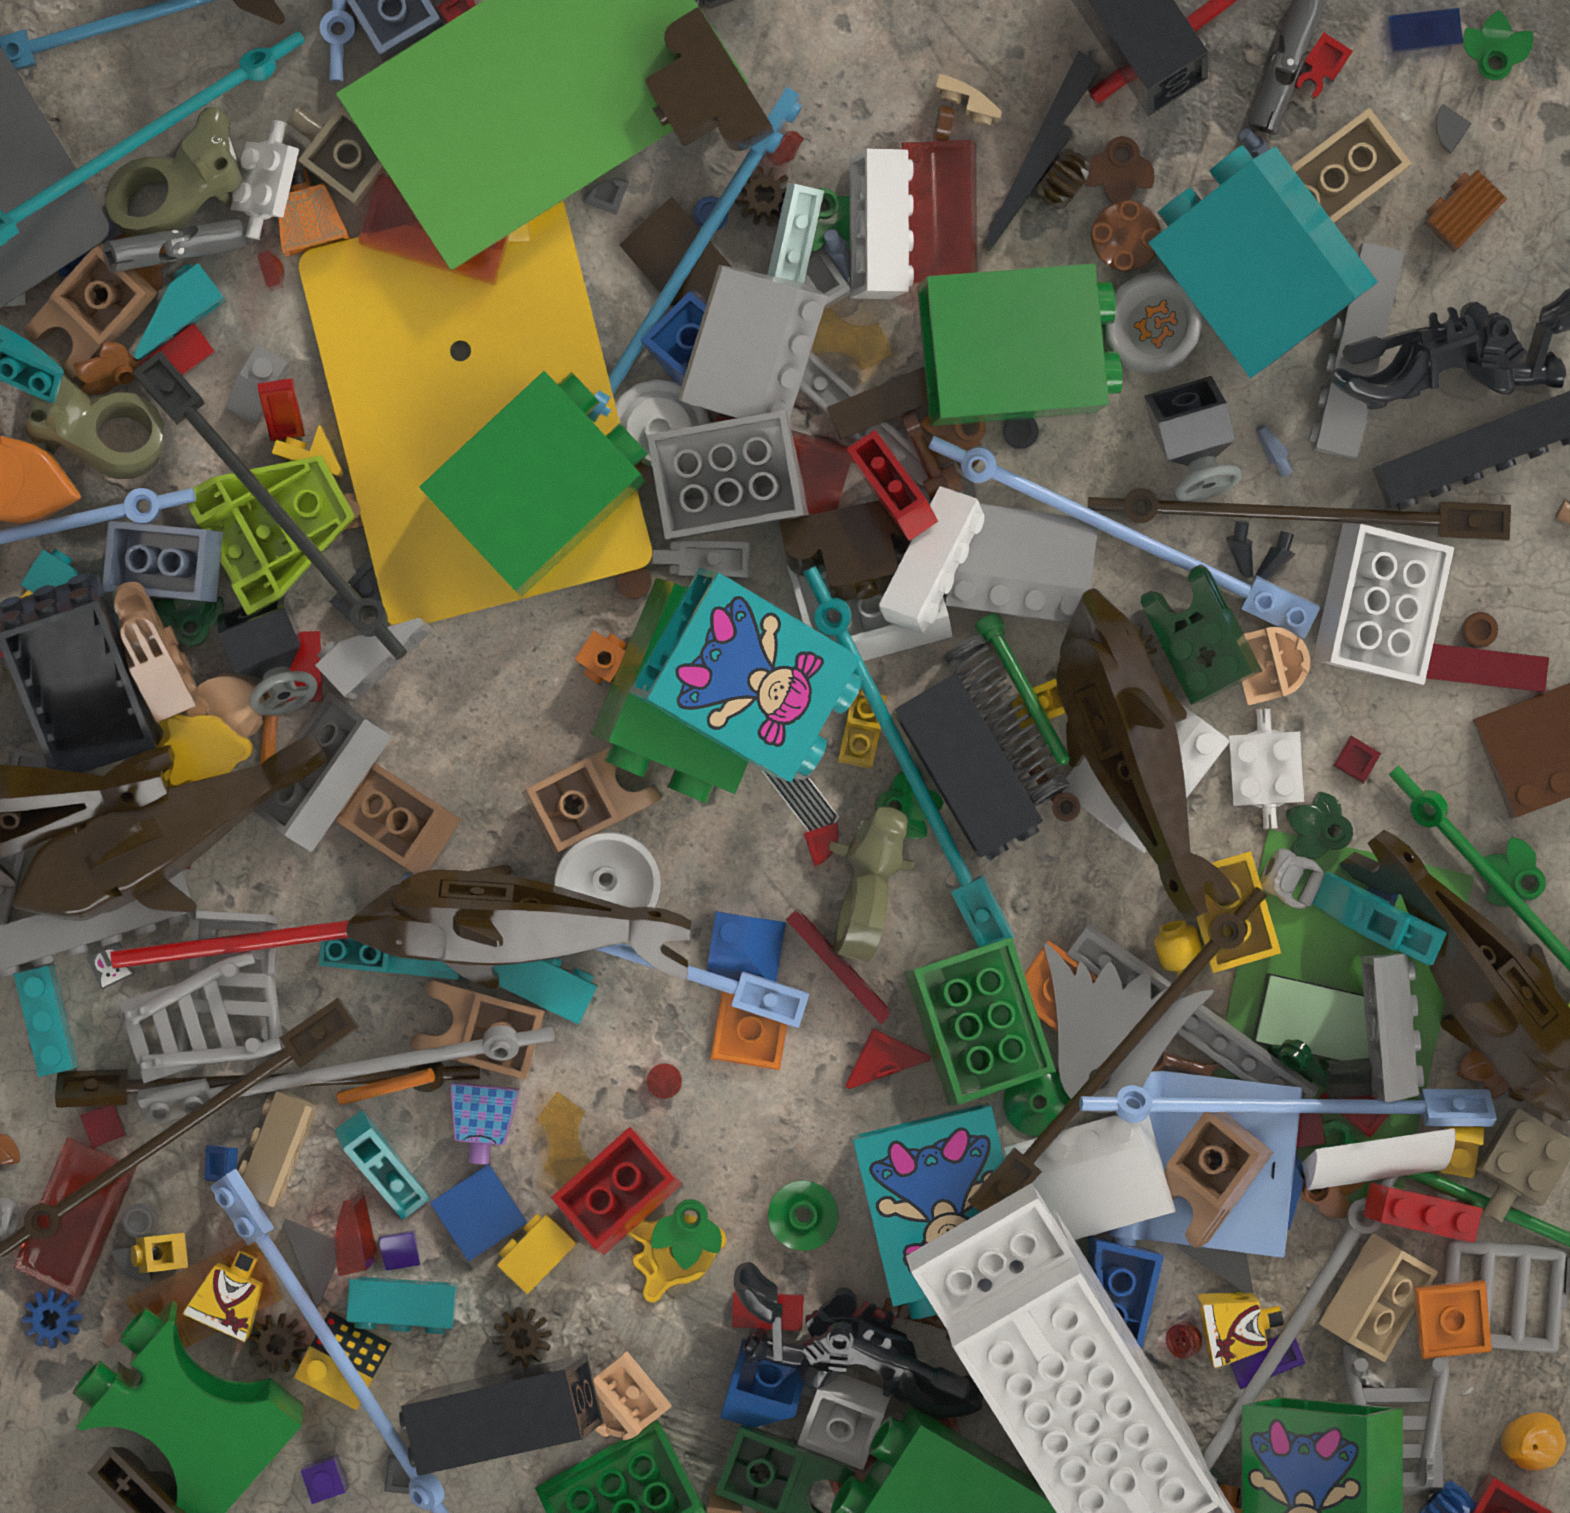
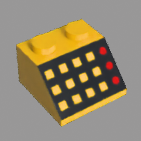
[294,1310,393,1410]

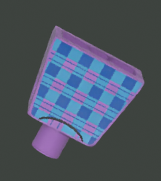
[451,1082,520,1164]

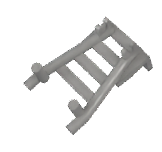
[176,911,282,1059]
[119,951,282,1083]
[1343,1345,1450,1495]

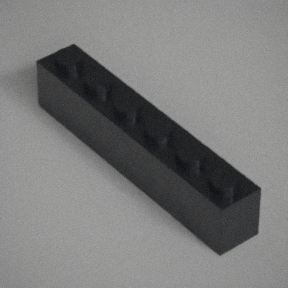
[1373,391,1570,511]

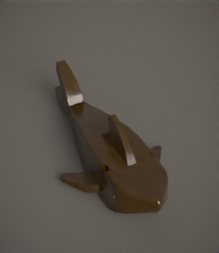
[1056,588,1241,920]
[12,734,328,921]
[0,745,175,888]
[1339,830,1570,1122]
[346,865,691,989]

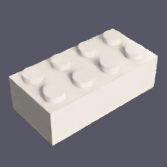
[850,148,914,299]

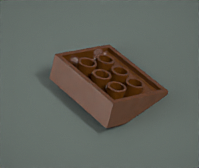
[1473,683,1570,818]

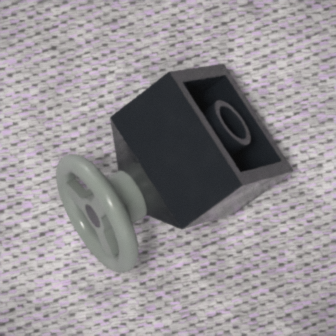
[1144,376,1242,501]
[218,594,318,716]

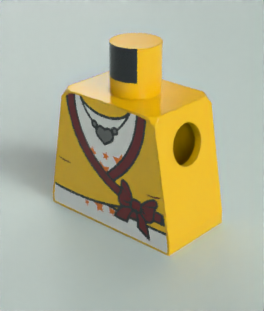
[183,1251,263,1342]
[1197,1292,1284,1368]

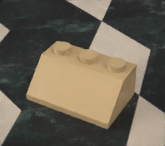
[238,1090,319,1208]
[1319,1233,1438,1362]

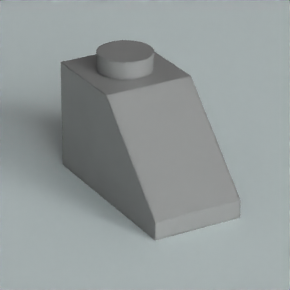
[225,344,292,426]

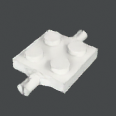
[230,120,299,240]
[1229,709,1304,829]

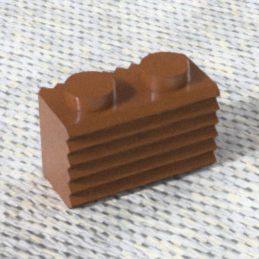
[1424,170,1507,252]

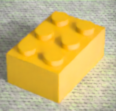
[1195,851,1281,973]

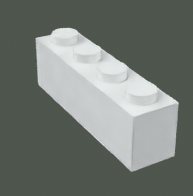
[879,486,984,634]

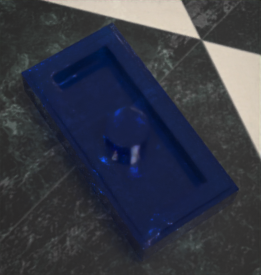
[1388,8,1463,52]

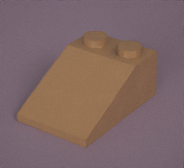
[335,762,462,874]

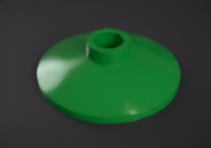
[1003,1071,1071,1137]
[768,1180,838,1251]

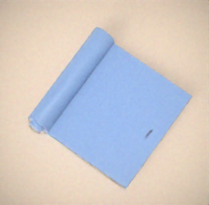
[1109,1070,1302,1258]

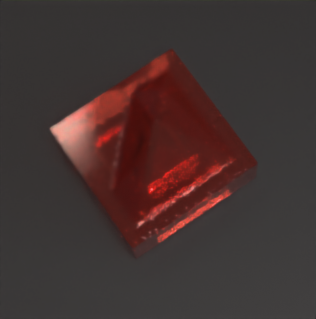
[766,131,804,165]
[257,250,285,291]

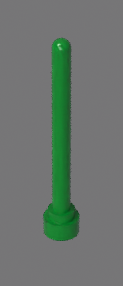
[974,612,1070,765]

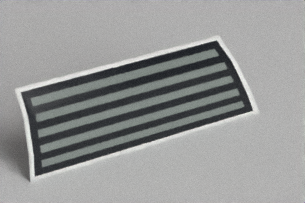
[761,770,839,832]

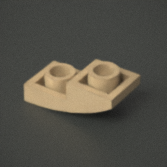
[935,73,1002,126]

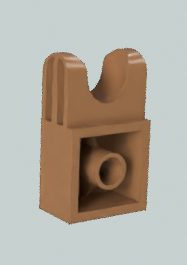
[24,245,159,381]
[112,582,197,723]
[522,747,662,855]
[410,980,546,1080]
[1164,1112,1274,1248]

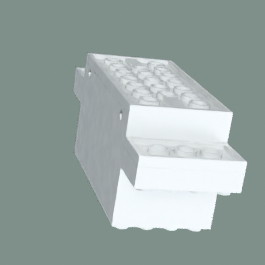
[906,1183,1235,1513]

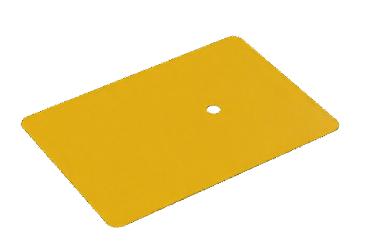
[299,200,652,625]

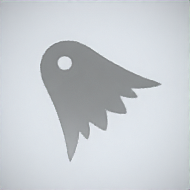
[1044,942,1215,1113]

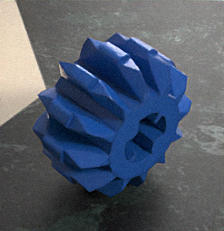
[22,1288,83,1349]
[1418,1481,1474,1513]

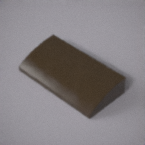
[619,197,733,308]

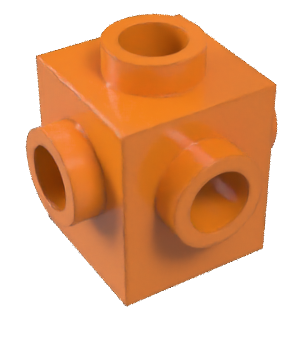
[574,630,628,685]

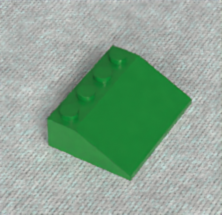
[905,937,1056,1105]
[535,1420,707,1513]

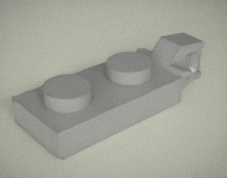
[652,540,750,578]

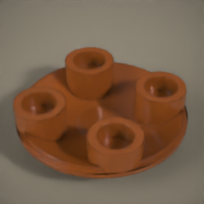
[1091,200,1161,271]

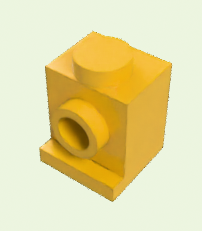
[130,1233,188,1273]

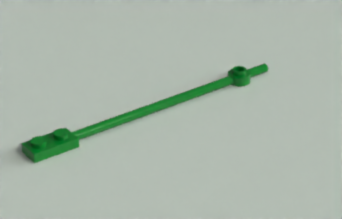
[1388,765,1570,972]
[1318,1120,1570,1247]

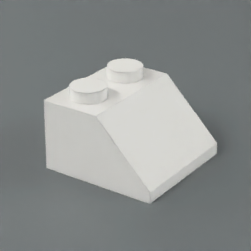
[797,1373,891,1470]

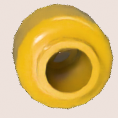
[1154,920,1203,975]

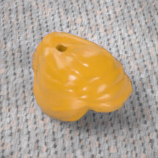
[1500,1412,1566,1471]

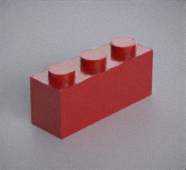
[846,430,939,541]
[1363,1182,1483,1243]

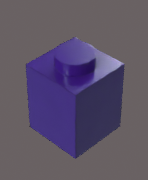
[301,1454,349,1504]

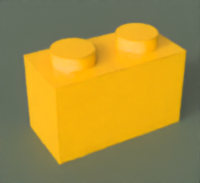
[497,1212,578,1295]

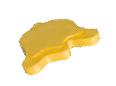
[157,713,253,788]
[627,1214,727,1303]

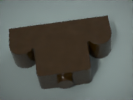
[645,6,774,151]
[779,500,912,601]
[87,1447,185,1513]

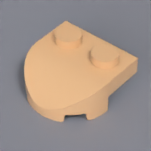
[1241,627,1310,706]
[182,673,265,739]
[593,1351,672,1440]

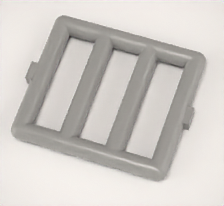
[1440,1238,1568,1353]

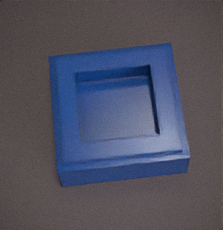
[204,1145,238,1182]

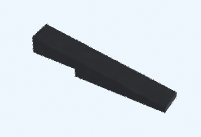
[983,51,1102,251]

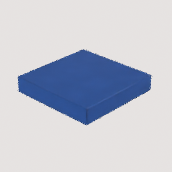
[430,1163,528,1262]

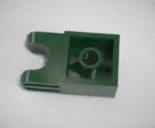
[1140,564,1262,705]
[714,1425,855,1513]

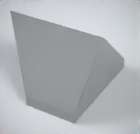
[804,247,851,310]

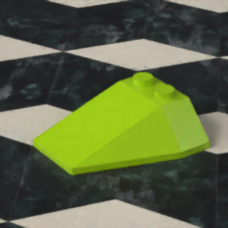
[187,455,356,616]

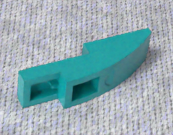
[0,325,64,404]
[1312,872,1447,965]
[318,938,462,980]

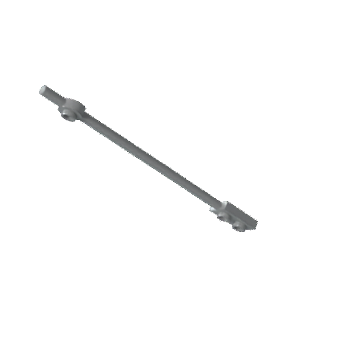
[137,1025,555,1124]
[1202,1177,1398,1481]

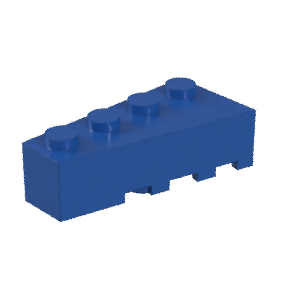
[1088,1236,1164,1349]

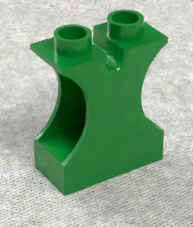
[72,1300,303,1513]

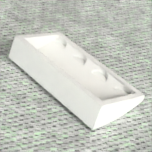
[1302,1128,1456,1190]

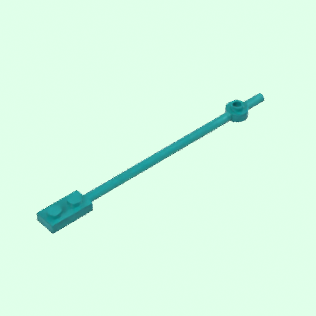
[0,31,305,246]
[803,566,1015,947]

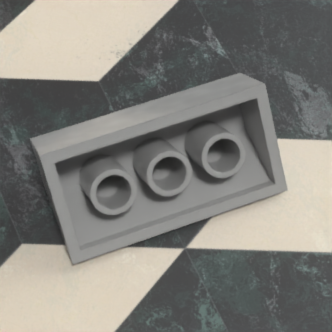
[254,692,392,852]

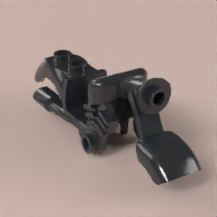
[1329,288,1570,410]
[734,1262,983,1420]

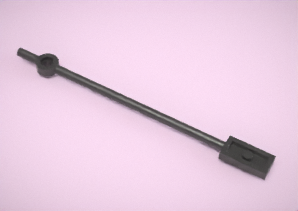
[133,351,407,660]

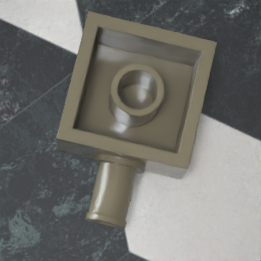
[287,104,386,209]
[1476,1108,1570,1223]

